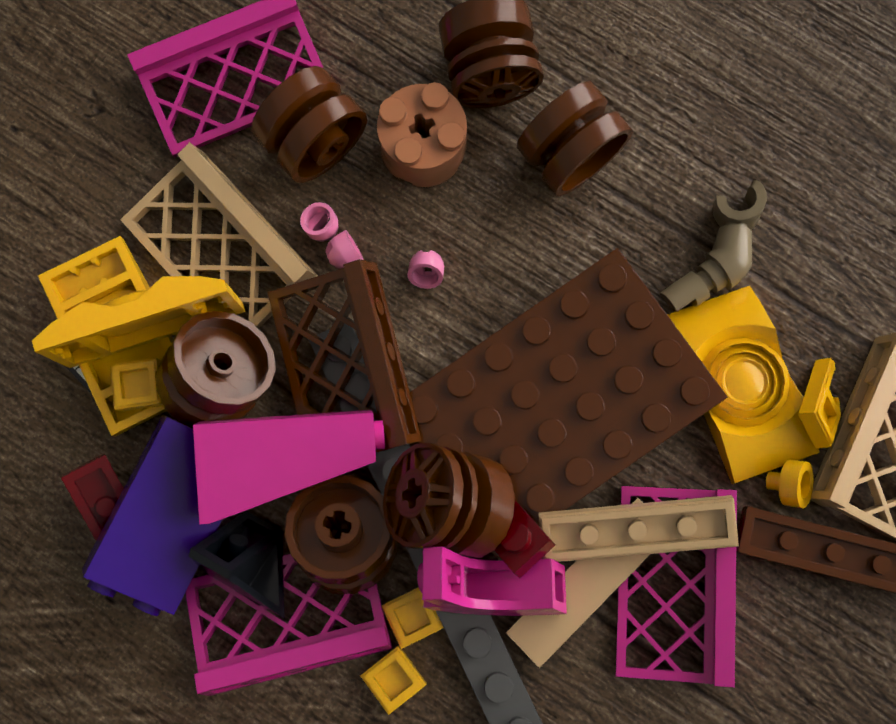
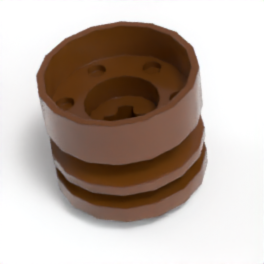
[439,0,544,108]
[383,442,515,558]

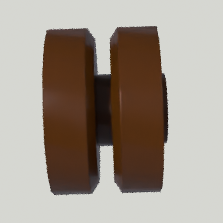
[251,66,368,183]
[517,81,634,196]
[156,311,276,428]
[285,475,397,594]

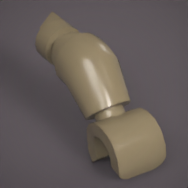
[659,180,767,311]

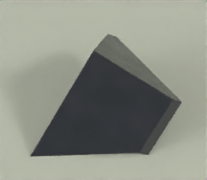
[189,511,285,619]

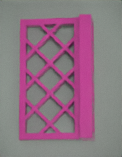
[127,0,323,158]
[616,486,737,688]
[185,554,393,696]

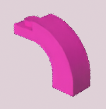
[417,547,567,616]

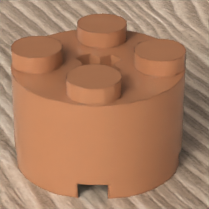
[377,82,467,187]

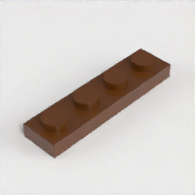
[736,506,896,594]

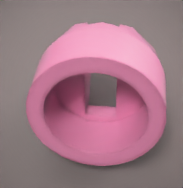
[300,202,339,242]
[326,230,364,269]
[407,250,444,289]

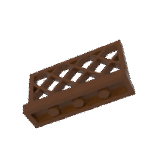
[267,259,422,453]

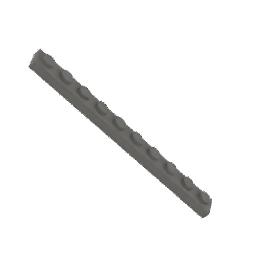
[308,324,543,724]

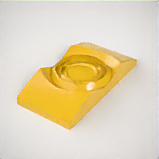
[38,236,174,437]
[32,276,245,368]
[667,285,819,484]

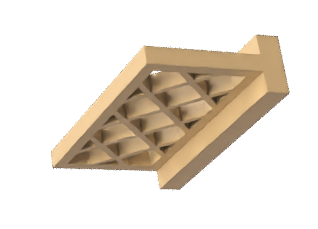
[120,142,318,329]
[810,333,896,541]

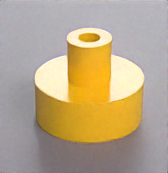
[766,460,814,508]

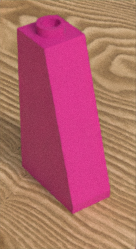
[193,410,385,525]

